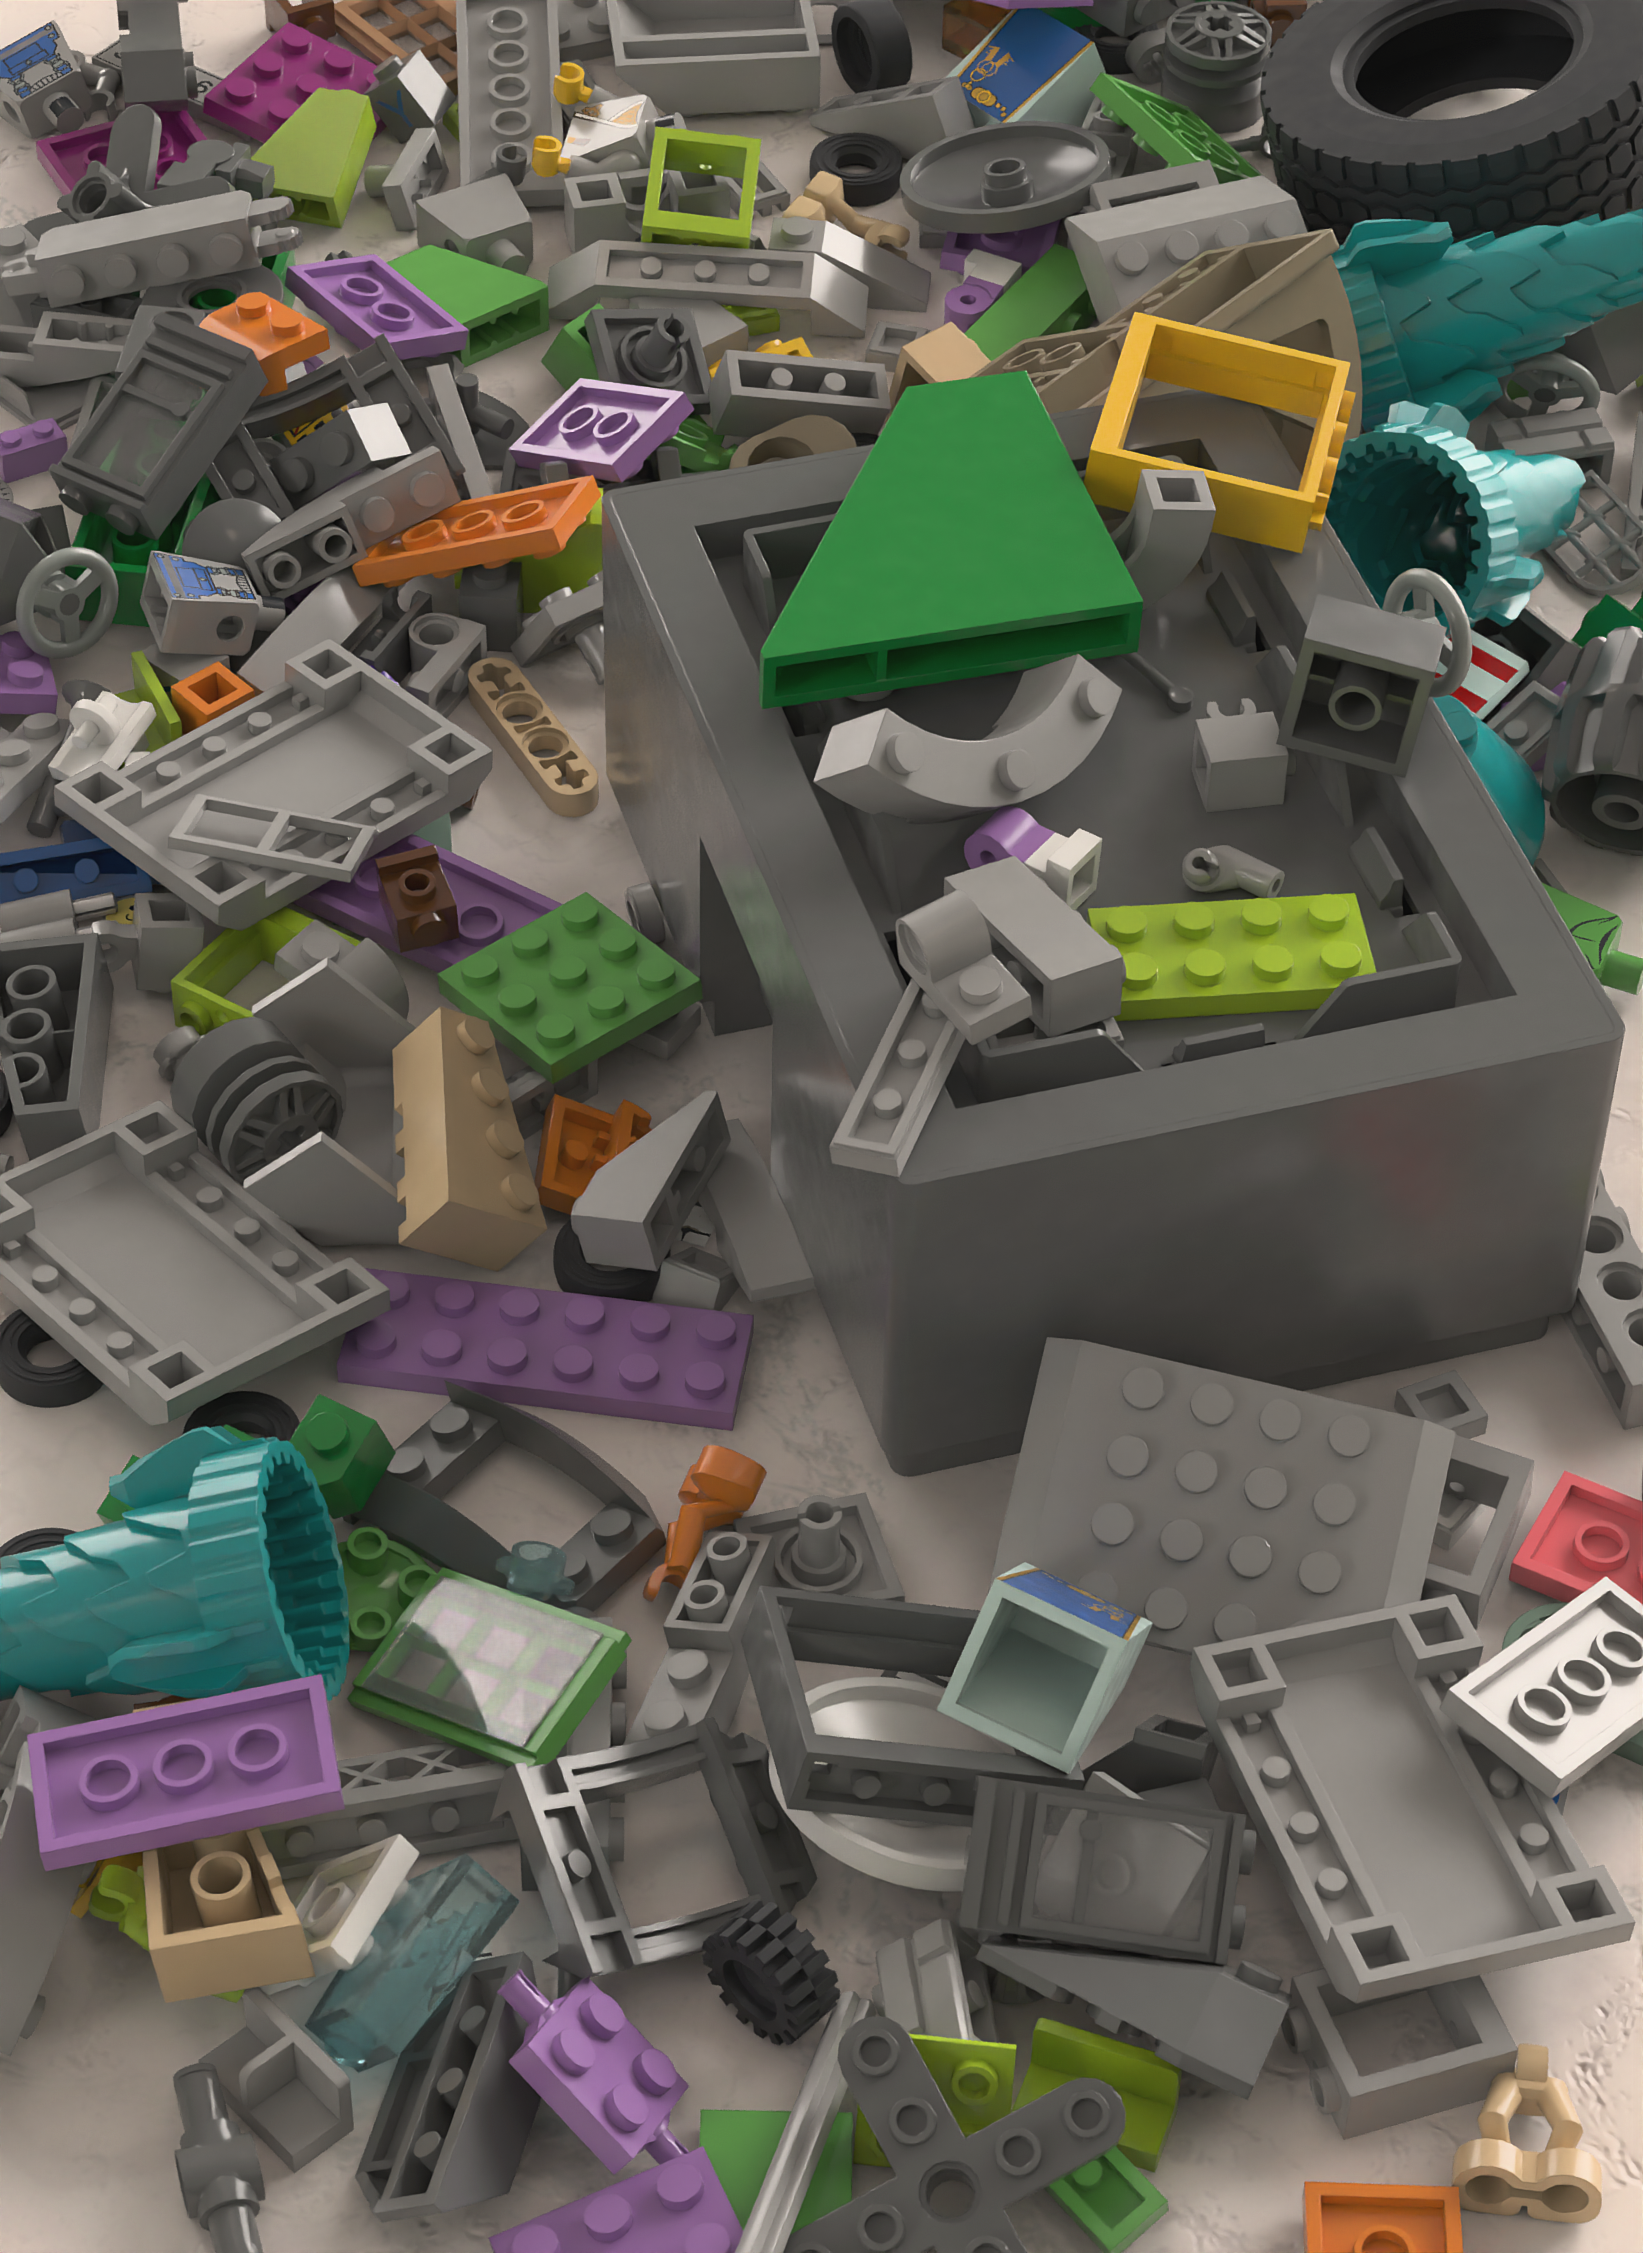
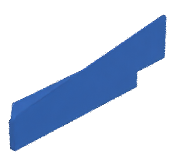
[0,838,163,904]

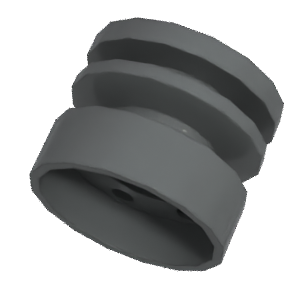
[1160,0,1272,134]
[170,1017,343,1186]

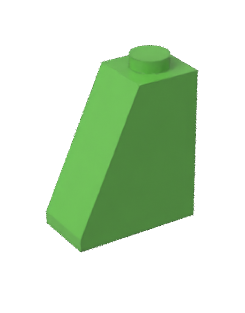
[386,244,549,368]

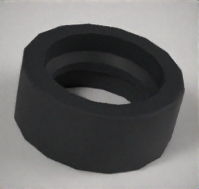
[831,0,913,93]

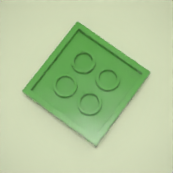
[1089,72,1262,184]
[437,892,703,1084]

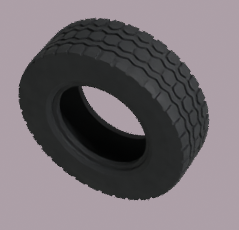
[1260,0,1643,246]

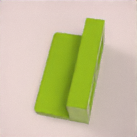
[1012,2018,1182,2173]

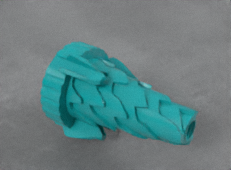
[1331,209,1643,433]
[1325,401,1586,638]
[0,1426,350,1701]

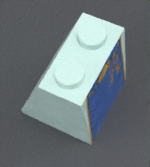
[946,8,1106,128]
[936,1562,1153,1774]

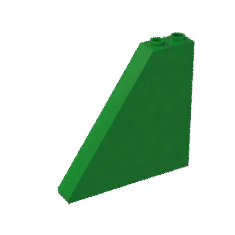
[759,370,1144,710]

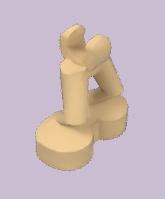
[782,171,910,260]
[1451,2043,1602,2223]

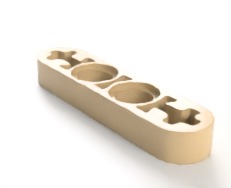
[468,657,599,817]

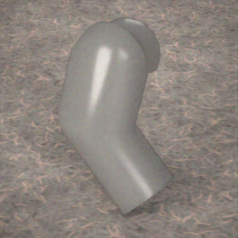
[1182,845,1285,898]

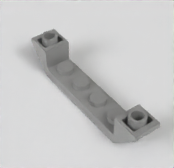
[547,240,869,338]

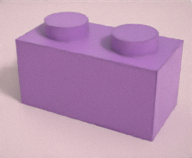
[0,417,68,483]

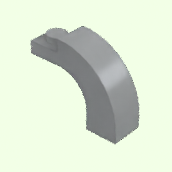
[1110,469,1216,610]

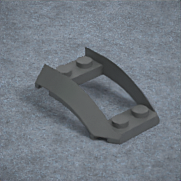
[205,333,466,521]
[343,1380,666,1612]
[490,1717,818,1979]

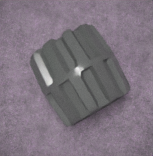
[1541,626,1643,856]

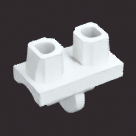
[48,691,157,781]

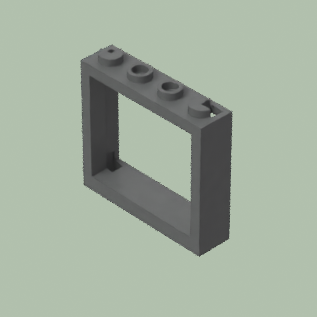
[741,1586,1085,1836]

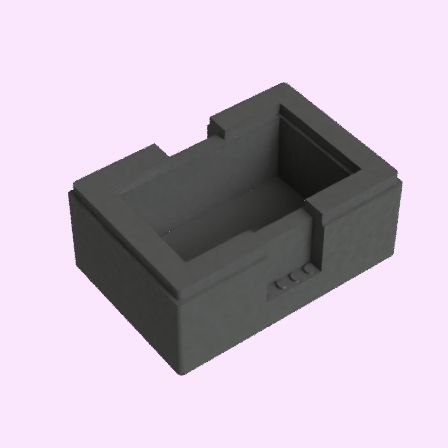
[601,389,1625,1477]

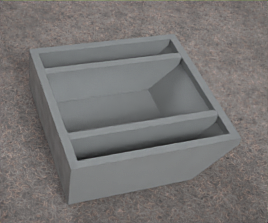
[605,0,821,117]
[1064,175,1307,325]

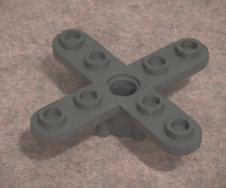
[23,104,236,297]
[783,2016,1126,2253]

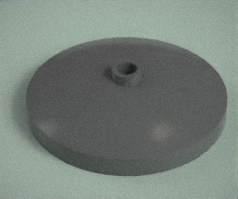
[900,121,1112,234]

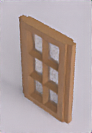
[334,0,458,96]

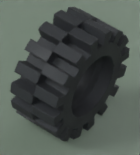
[702,1900,840,2046]

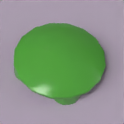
[337,1527,437,1653]

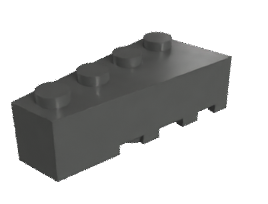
[0,933,114,1161]

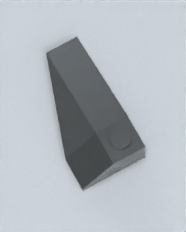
[976,1936,1292,2100]

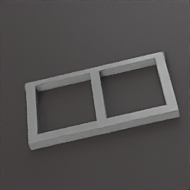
[168,794,379,882]

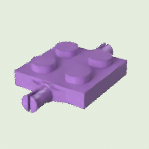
[497,1969,689,2175]

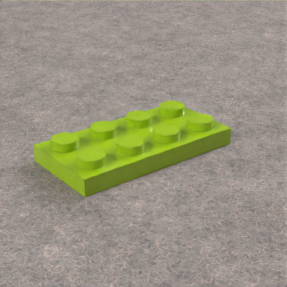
[1087,893,1377,1021]

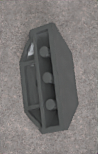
[355,1952,542,2223]

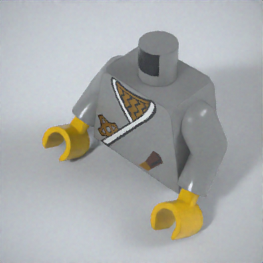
[532,62,687,178]

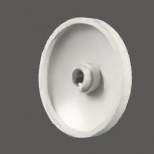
[768,1677,1048,1892]

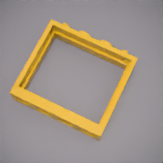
[1084,312,1356,554]

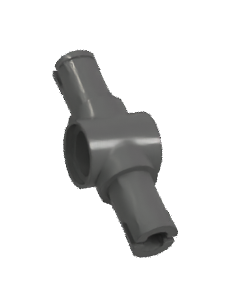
[173,2063,265,2253]

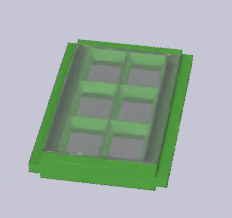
[347,1567,632,1767]

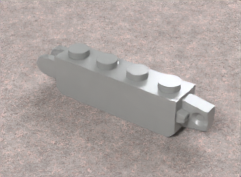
[2,190,304,308]

